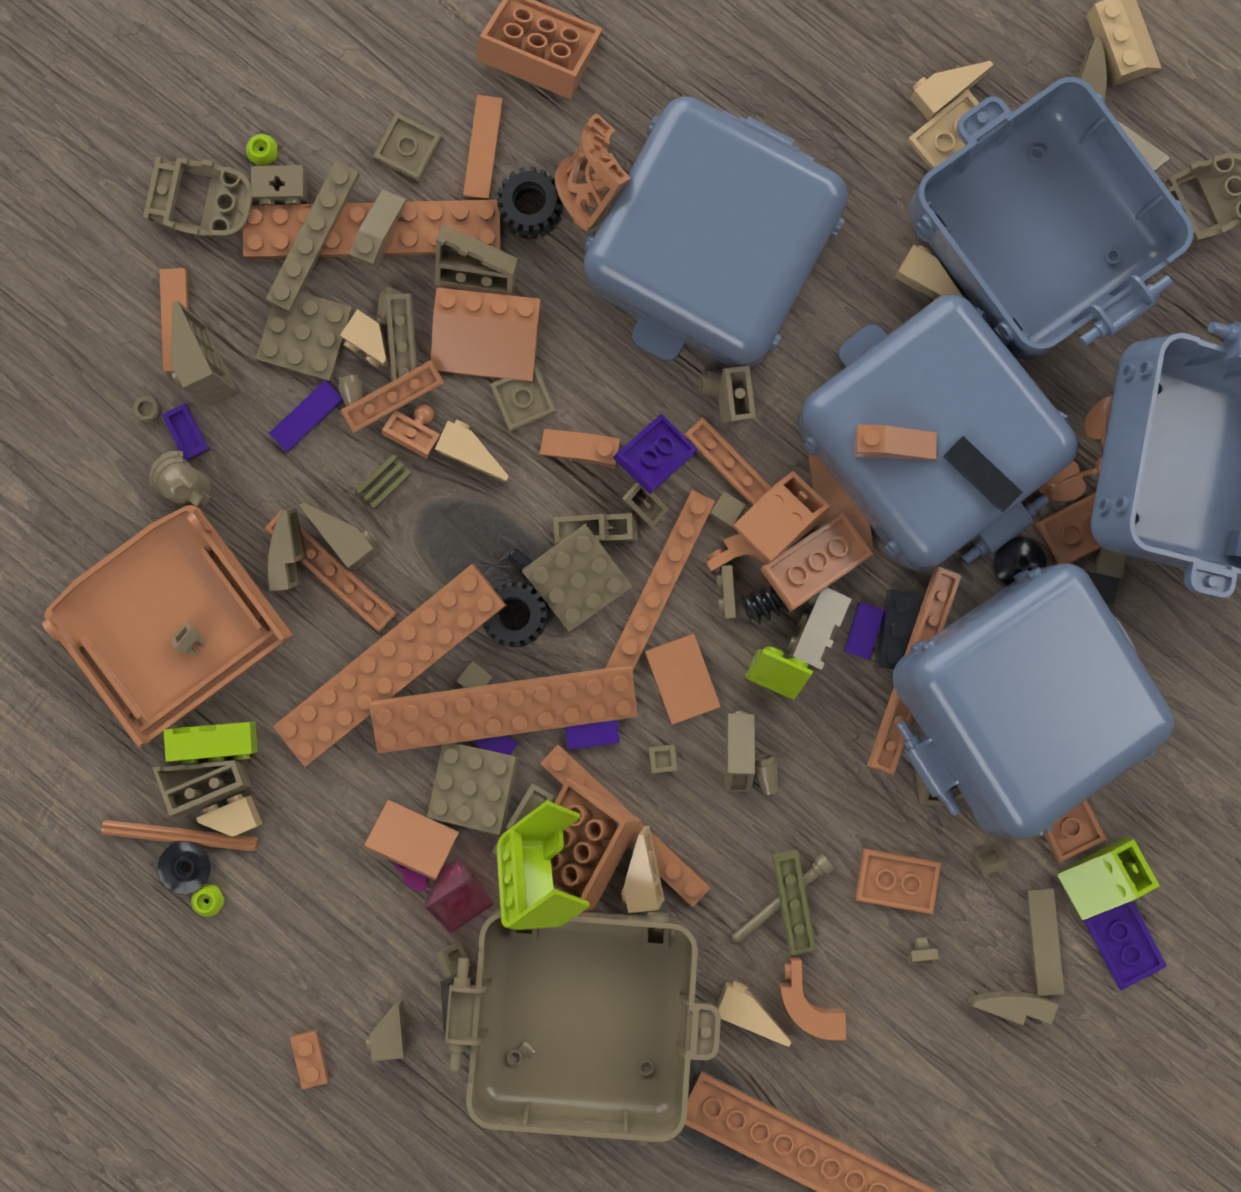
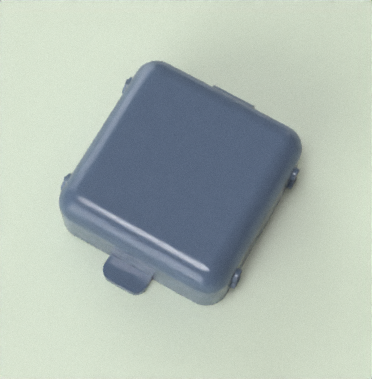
[909,77,1193,360]
[584,96,848,369]
[798,294,1078,572]
[1090,322,1241,598]
[893,563,1175,839]

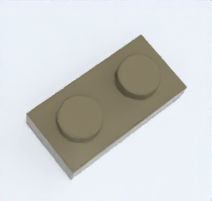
[716,565,736,619]

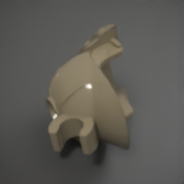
[148,451,211,506]

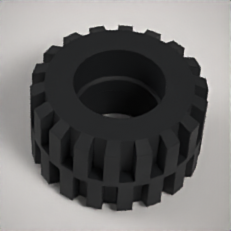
[497,167,563,239]
[483,581,548,648]

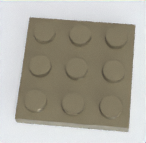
[255,292,354,382]
[522,523,632,632]
[427,743,519,835]

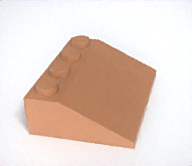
[476,0,603,100]
[431,288,542,382]
[551,779,642,911]

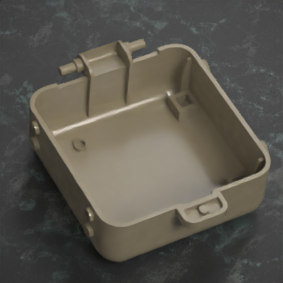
[445,908,721,1146]

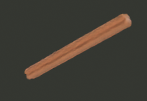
[101,820,258,851]

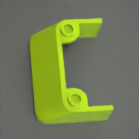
[497,800,590,930]

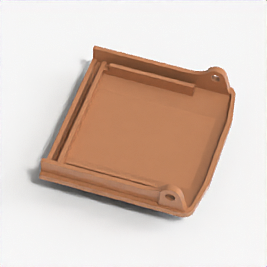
[42,505,293,749]

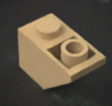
[340,309,390,368]
[196,794,262,837]

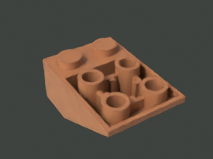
[733,471,830,563]

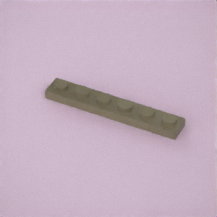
[266,161,360,313]

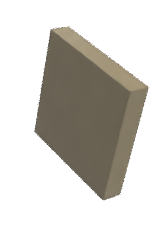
[373,112,443,182]
[489,364,557,432]

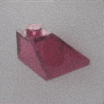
[424,857,494,934]

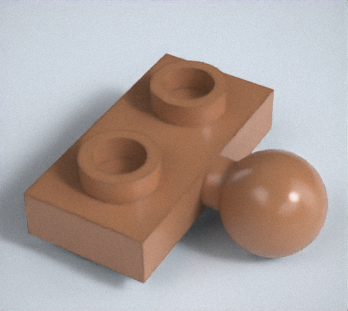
[382,404,440,459]

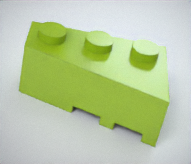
[164,721,258,764]

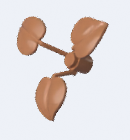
[1039,395,1113,501]

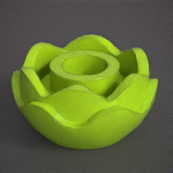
[246,134,278,166]
[191,885,224,917]

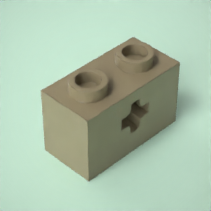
[251,165,308,206]

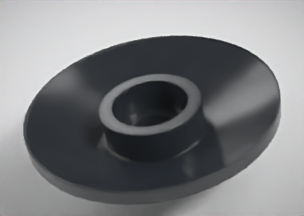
[994,537,1046,586]
[158,841,211,894]

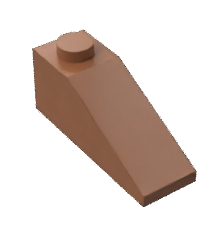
[854,424,937,460]
[540,429,620,468]

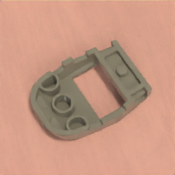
[1164,153,1241,243]
[143,157,253,238]

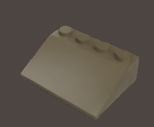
[171,301,238,406]

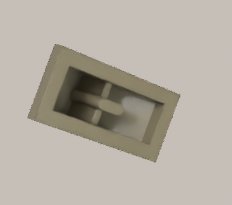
[622,482,669,528]

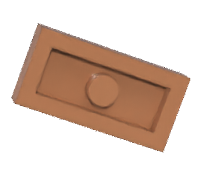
[290,1029,330,1090]

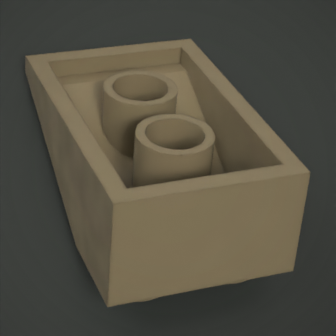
[299,503,381,571]

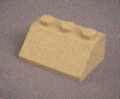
[1086,0,1162,87]

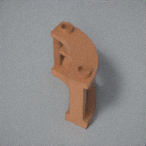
[555,113,631,231]

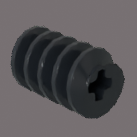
[741,584,800,624]

